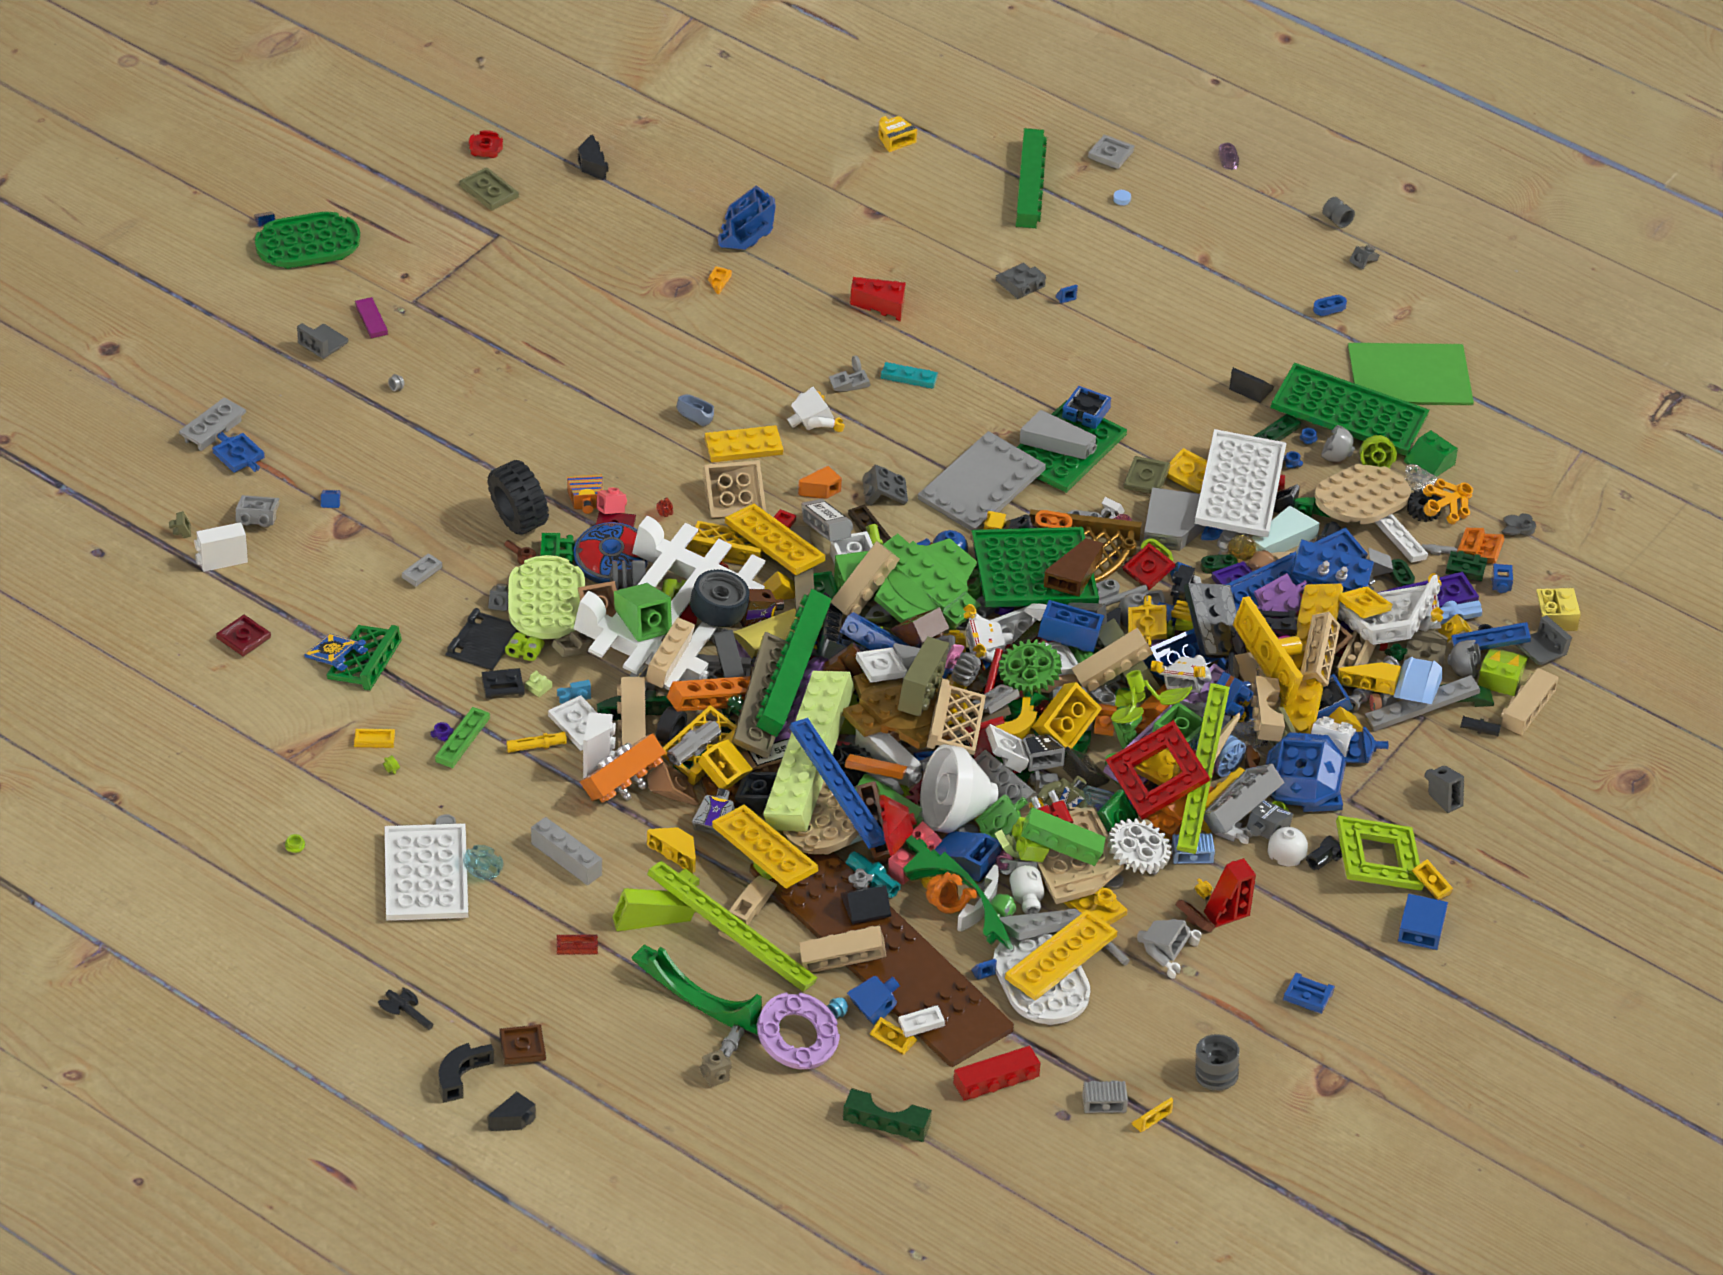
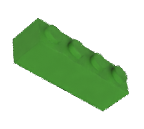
[1021,807,1106,866]

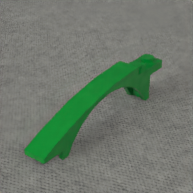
[903,835,1014,951]
[632,945,780,1035]

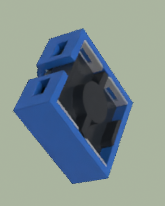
[1062,386,1112,429]
[1317,674,1353,720]

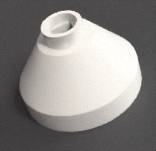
[920,744,998,833]

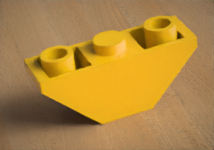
[647,827,696,873]

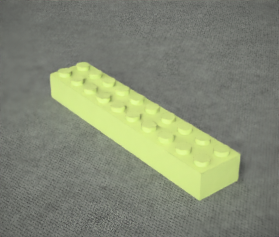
[763,671,855,832]

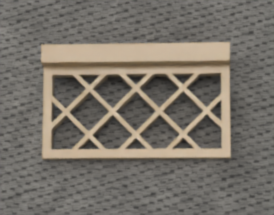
[927,678,986,755]

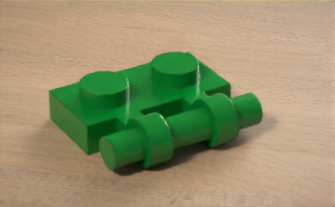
[540,533,575,564]

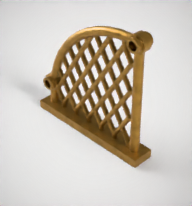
[1029,509,1142,584]

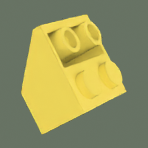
[1536,588,1581,631]

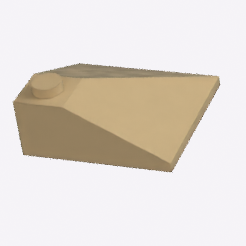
[702,460,766,519]

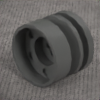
[610,560,646,590]
[1195,1034,1240,1091]

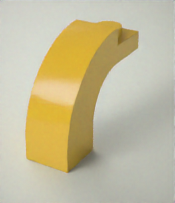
[995,697,1037,740]

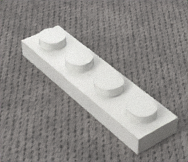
[1375,514,1428,563]

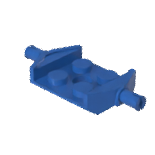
[1345,727,1389,763]

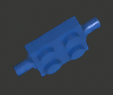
[212,432,265,473]

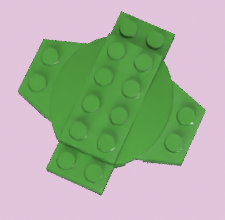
[874,533,981,629]

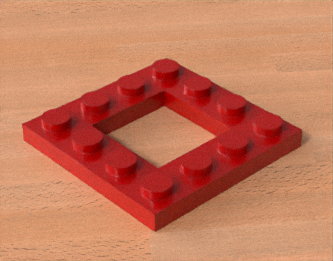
[1105,720,1211,820]

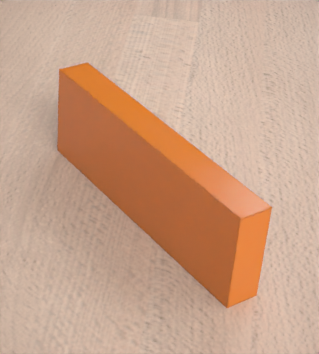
[845,754,907,780]

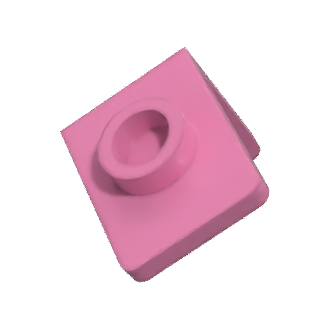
[945,644,964,669]

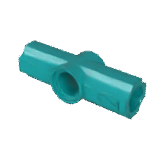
[846,851,901,899]

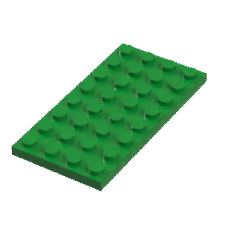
[1270,362,1430,456]

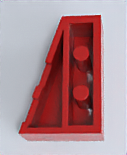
[1203,858,1256,928]

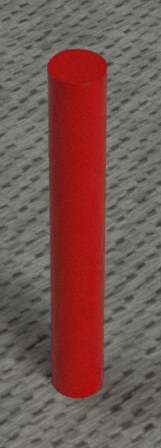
[984,648,1003,694]

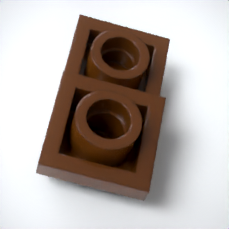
[1245,745,1260,770]

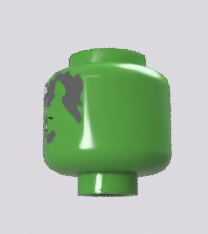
[990,894,1016,917]

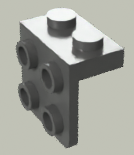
[862,464,908,506]
[1516,615,1572,665]

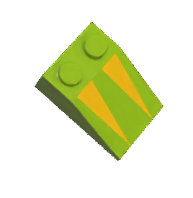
[1478,648,1528,696]

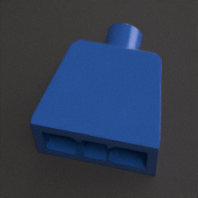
[847,976,900,1026]

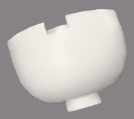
[1267,827,1308,866]

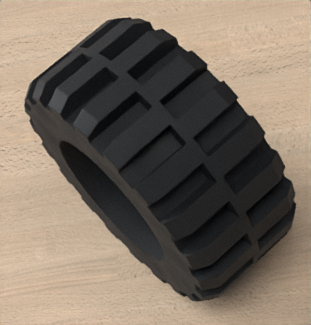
[487,460,549,535]

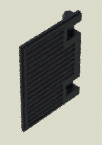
[445,608,519,671]

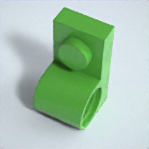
[1112,706,1143,749]

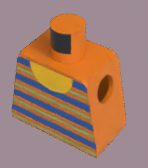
[567,474,603,514]

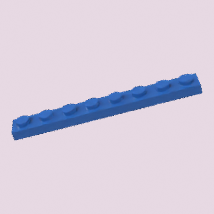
[789,718,886,849]

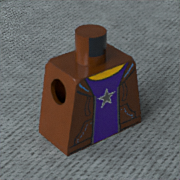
[740,589,784,628]

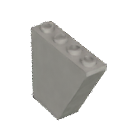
[1143,487,1206,551]

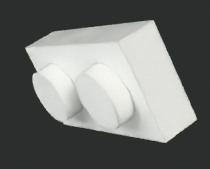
[898,1005,945,1037]

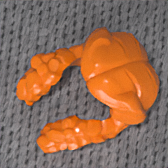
[926,872,978,914]

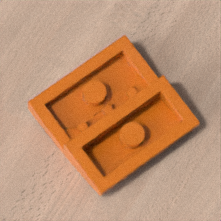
[1457,527,1504,564]

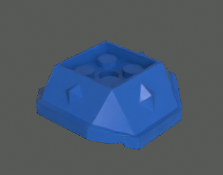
[1266,732,1346,807]

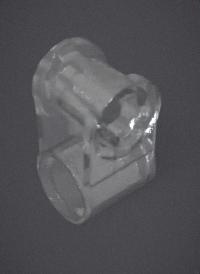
[1404,464,1438,492]

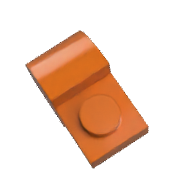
[1094,703,1117,736]

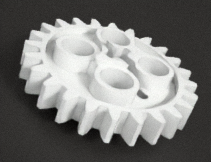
[1107,819,1172,874]

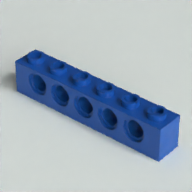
[840,612,953,679]

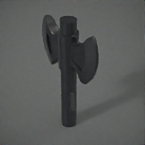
[378,987,434,1030]

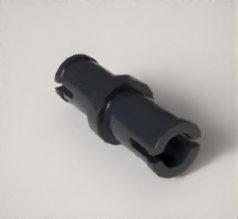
[1460,716,1501,737]

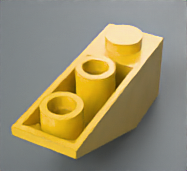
[1338,662,1401,695]

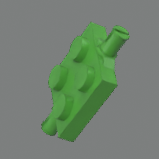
[975,794,1028,840]

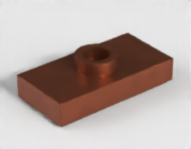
[1175,899,1215,932]

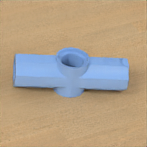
[1440,601,1482,624]

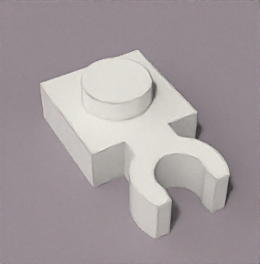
[1215,822,1253,844]

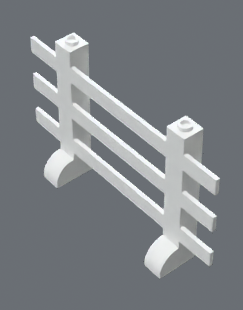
[574,516,765,690]

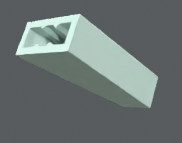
[1248,506,1319,556]

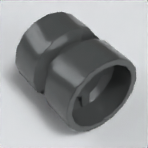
[1322,197,1355,228]

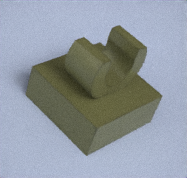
[169,511,191,538]

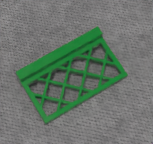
[326,625,402,691]

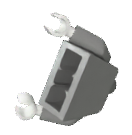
[1137,919,1202,979]

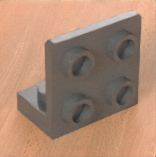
[297,323,348,359]

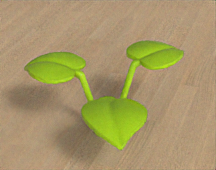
[1111,670,1192,723]

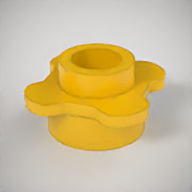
[1194,878,1213,899]
[1093,888,1117,908]

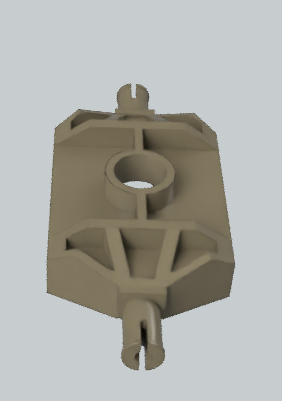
[1403,629,1448,667]

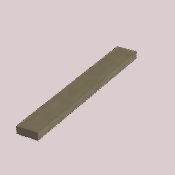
[791,526,814,619]

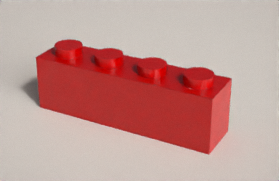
[953,1045,1041,1101]

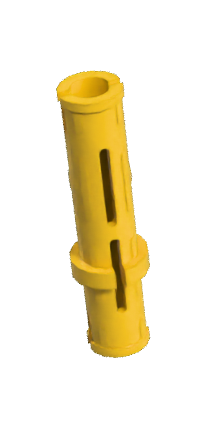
[506,731,567,753]

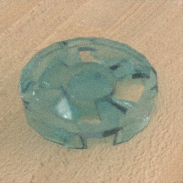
[463,845,503,880]

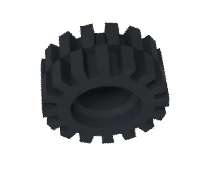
[1407,489,1442,522]

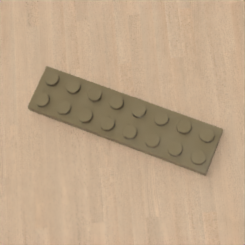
[732,632,788,759]

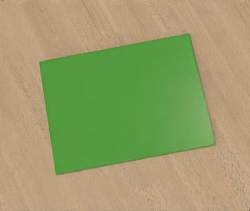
[1348,343,1474,405]

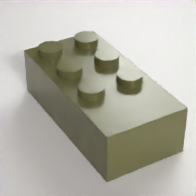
[1097,618,1161,698]
[898,636,950,717]

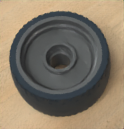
[690,569,750,627]

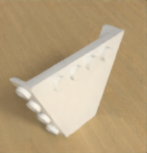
[1338,575,1440,645]

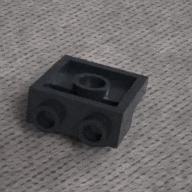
[1170,565,1195,606]

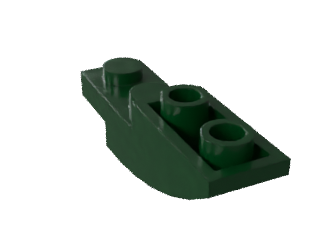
[597,690,673,721]

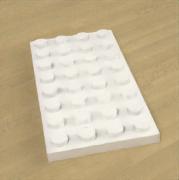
[1194,429,1286,538]

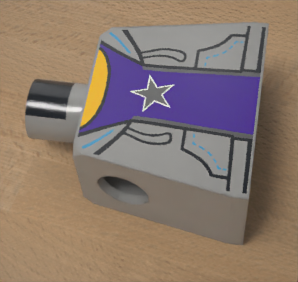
[692,788,735,837]

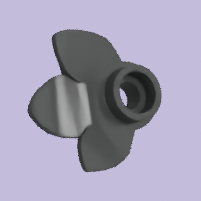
[1502,513,1536,536]

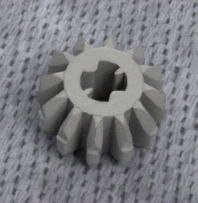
[952,652,981,687]

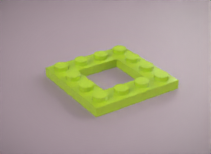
[1336,815,1424,891]

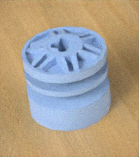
[1194,727,1246,777]

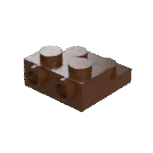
[822,643,864,693]

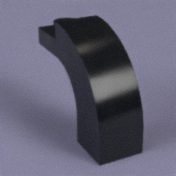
[439,1043,494,1103]

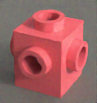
[911,821,942,850]

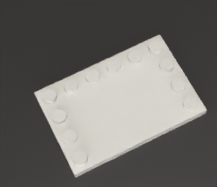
[385,824,468,921]

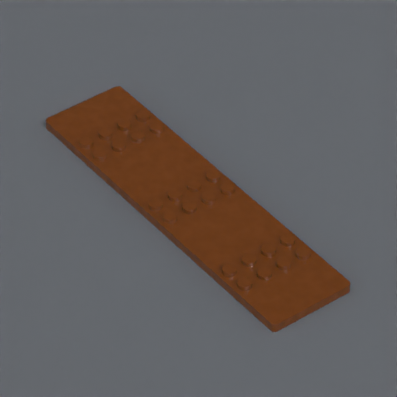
[750,852,1014,1067]

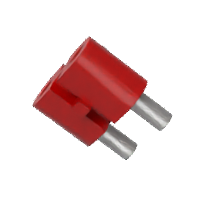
[1030,790,1074,824]

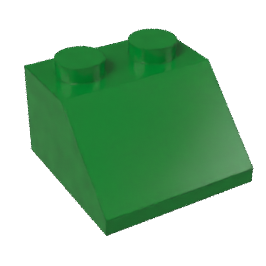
[1404,430,1458,480]

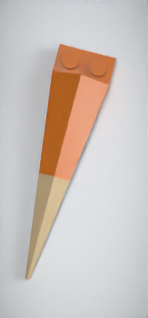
[1146,712,1240,840]

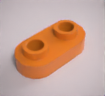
[1035,510,1072,528]

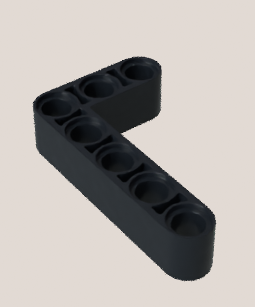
[816,605,871,659]

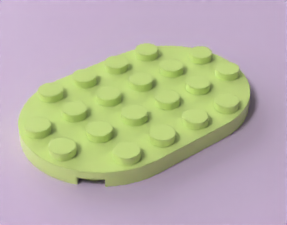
[508,555,585,639]

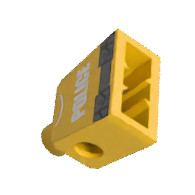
[878,116,917,152]

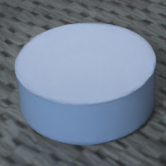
[1113,190,1131,206]

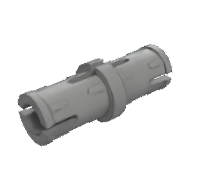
[720,1026,744,1057]

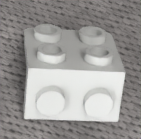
[1311,716,1356,757]

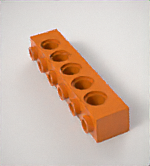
[667,676,751,712]

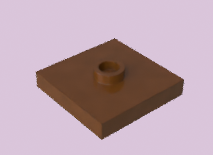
[499,1024,546,1065]

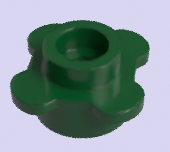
[1385,643,1408,661]

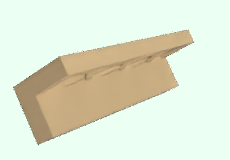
[1301,611,1340,687]

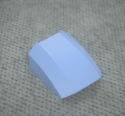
[1394,657,1442,704]

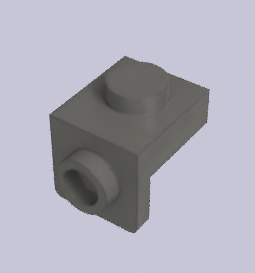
[1349,245,1380,269]
[488,584,509,611]

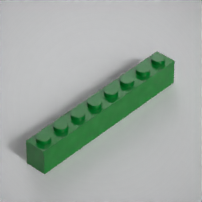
[1016,128,1047,229]

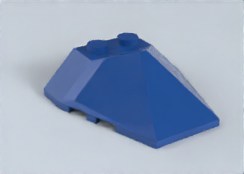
[718,185,776,249]

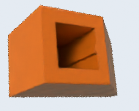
[798,466,842,499]

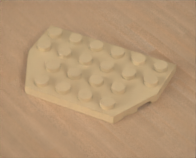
[1020,807,1124,904]

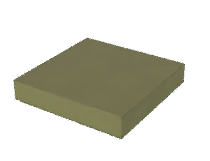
[1124,456,1170,494]

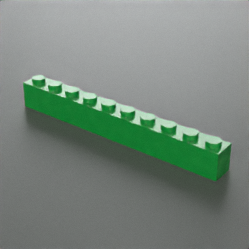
[756,589,832,737]

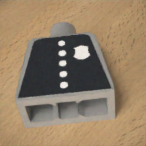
[1022,734,1065,771]

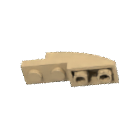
[718,876,777,944]

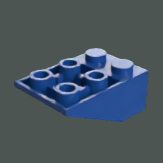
[935,831,1002,882]

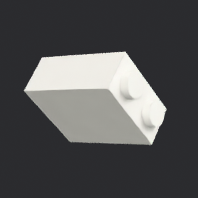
[194,522,248,572]

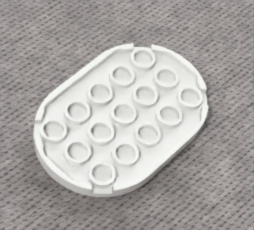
[993,933,1090,1025]

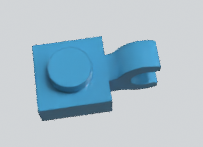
[557,680,591,704]

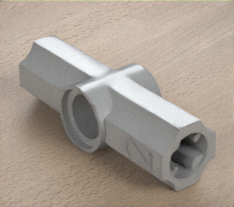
[667,720,721,766]

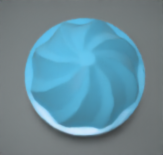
[827,997,848,1019]

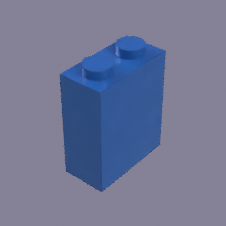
[1398,894,1448,950]

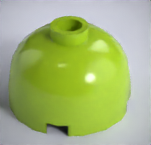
[1359,435,1397,468]

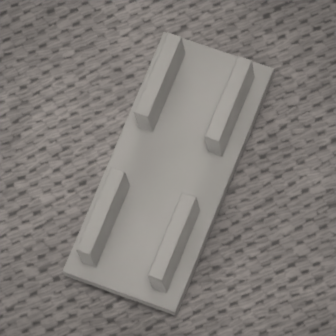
[179,397,246,451]

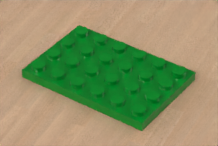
[1017,400,1127,493]

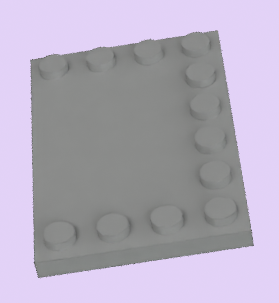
[918,431,1046,531]

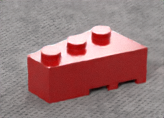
[850,277,906,321]

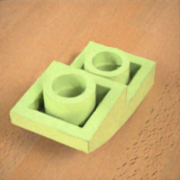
[995,830,1020,859]

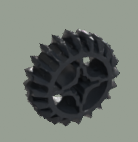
[833,743,873,787]

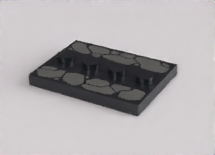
[1183,583,1247,658]

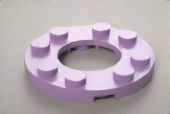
[757,993,840,1069]

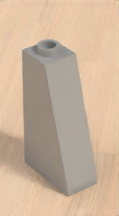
[1020,410,1097,459]

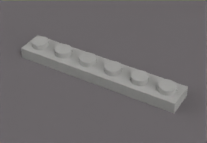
[1365,675,1480,732]

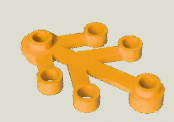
[1423,478,1473,525]

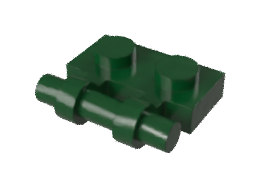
[1445,550,1488,581]

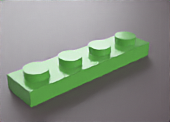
[435,707,490,768]

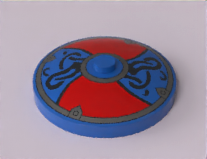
[574,522,649,584]

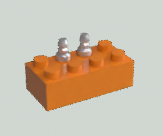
[580,733,666,803]

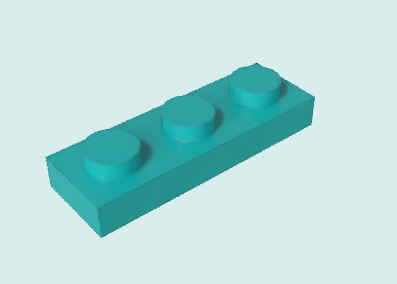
[881,362,938,389]

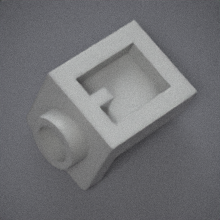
[1030,770,1058,793]

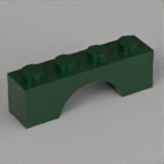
[843,1088,932,1142]

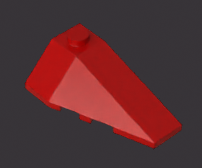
[879,794,917,856]

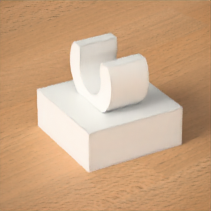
[1101,497,1124,519]

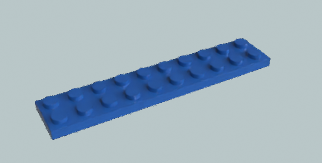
[1225,528,1368,611]

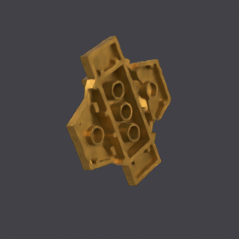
[842,673,960,749]

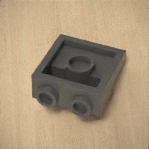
[996,263,1046,299]

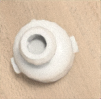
[1009,865,1045,914]

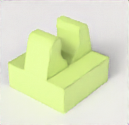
[525,671,552,697]

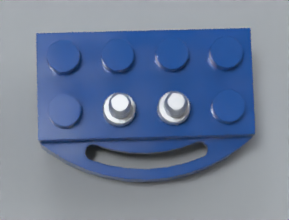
[1290,539,1374,593]

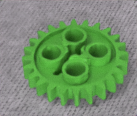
[999,639,1062,696]

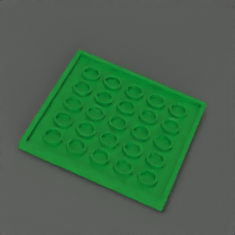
[971,527,1099,607]

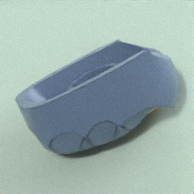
[676,394,714,427]

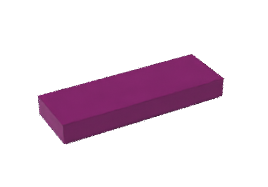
[355,297,388,338]

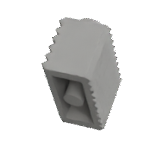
[1082,1080,1128,1113]

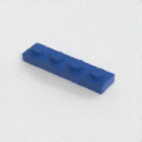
[1452,622,1531,651]

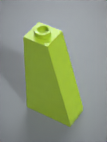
[612,888,696,931]

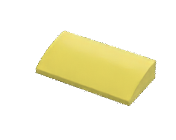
[733,608,796,659]

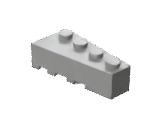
[1203,764,1284,834]

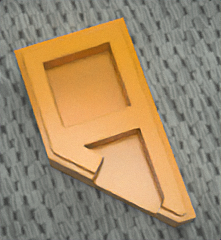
[709,266,732,294]

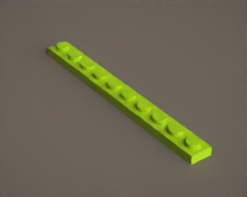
[1176,683,1230,854]
[647,861,818,992]

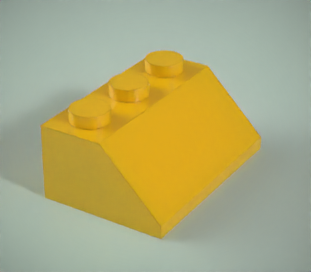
[1032,682,1102,752]

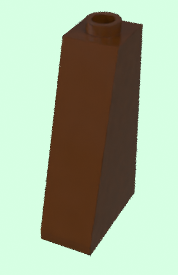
[1044,538,1104,597]

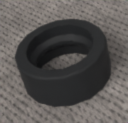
[656,706,687,744]

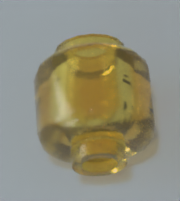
[1228,535,1256,561]

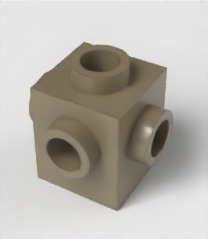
[700,1050,732,1087]

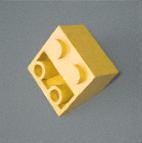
[698,739,753,790]

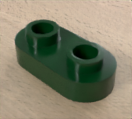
[1200,554,1238,574]
[1389,559,1415,587]

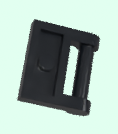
[1258,609,1297,636]
[481,668,525,699]

